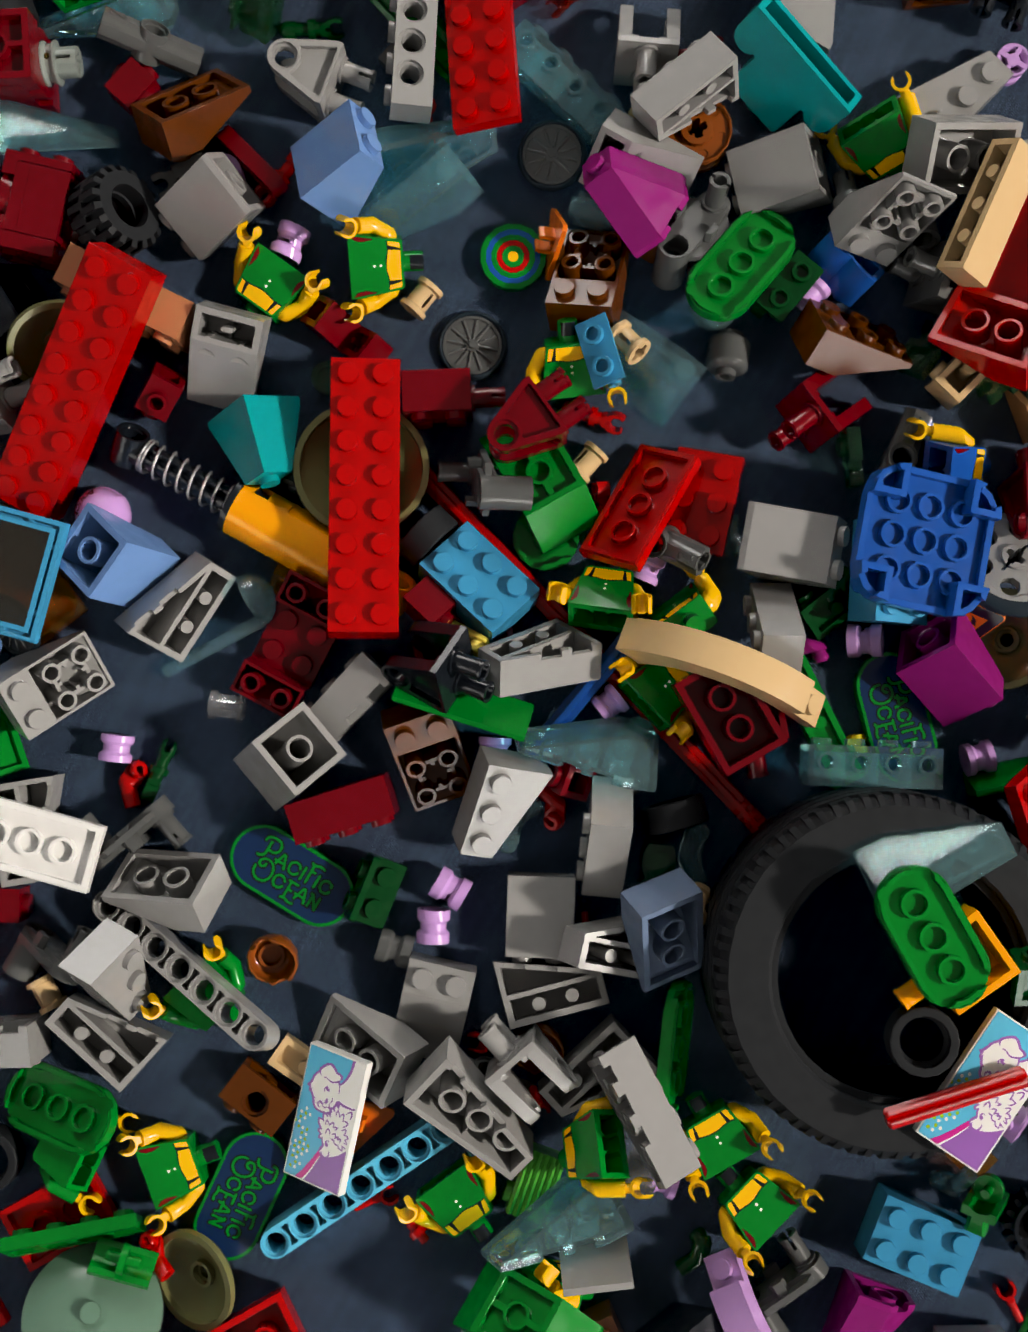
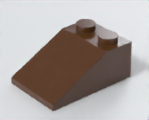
[130,68,251,162]

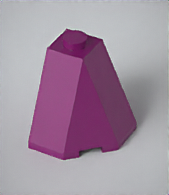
[582,146,689,259]
[822,1268,916,1332]

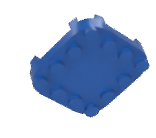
[850,463,1002,617]

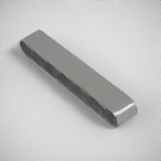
[92,890,280,1051]

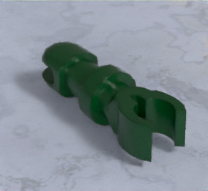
[279,16,345,40]
[140,738,177,803]

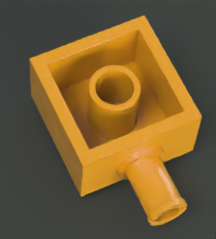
[892,903,1021,1015]

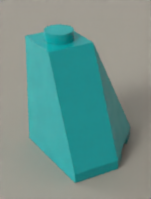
[208,394,300,489]

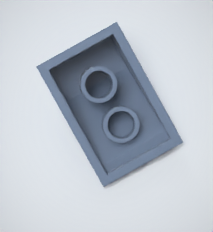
[620,867,704,993]

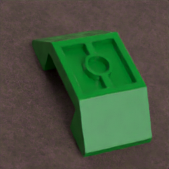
[478,435,599,554]
[452,1260,604,1332]

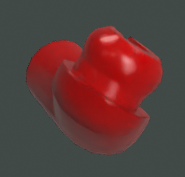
[118,760,148,809]
[538,787,566,831]
[139,1229,175,1282]

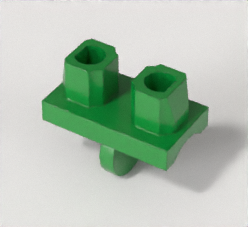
[960,1173,1010,1237]
[87,1237,159,1290]

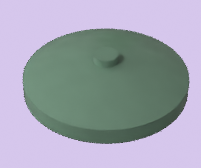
[21,1242,164,1332]

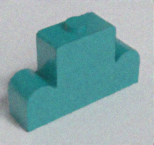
[734,0,862,133]

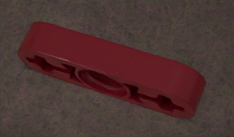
[215,124,289,200]

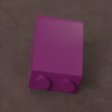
[896,614,1004,727]

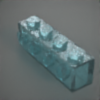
[515,18,624,148]
[799,737,944,790]

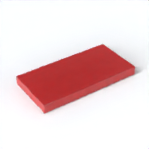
[579,444,701,572]

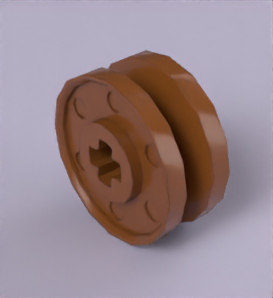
[668,103,732,174]

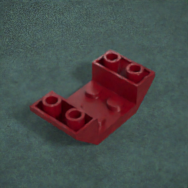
[230,569,337,717]

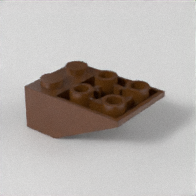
[545,229,630,331]
[789,298,913,376]
[380,704,472,812]

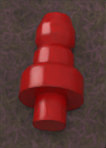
[406,1222,430,1245]

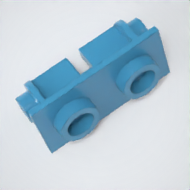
[574,312,626,390]

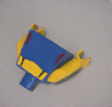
[903,417,991,481]

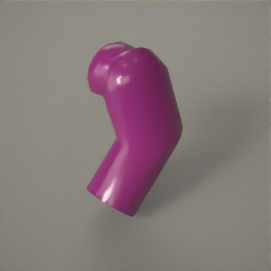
[804,638,829,664]

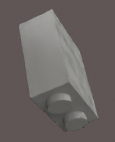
[505,871,576,964]

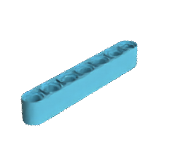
[260,1118,454,1259]

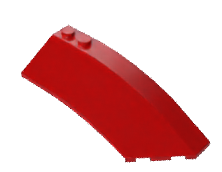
[927,195,1028,392]

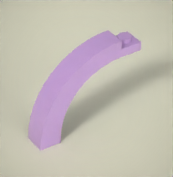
[703,1247,772,1332]

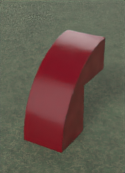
[300,294,394,358]

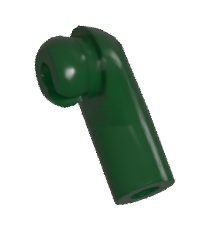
[675,1227,713,1277]

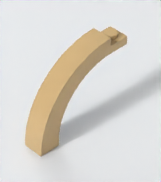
[615,618,826,728]

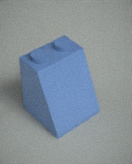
[290,99,384,227]
[59,502,181,608]

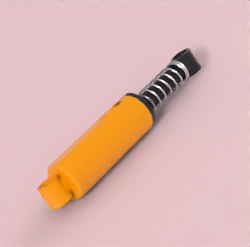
[108,422,416,616]

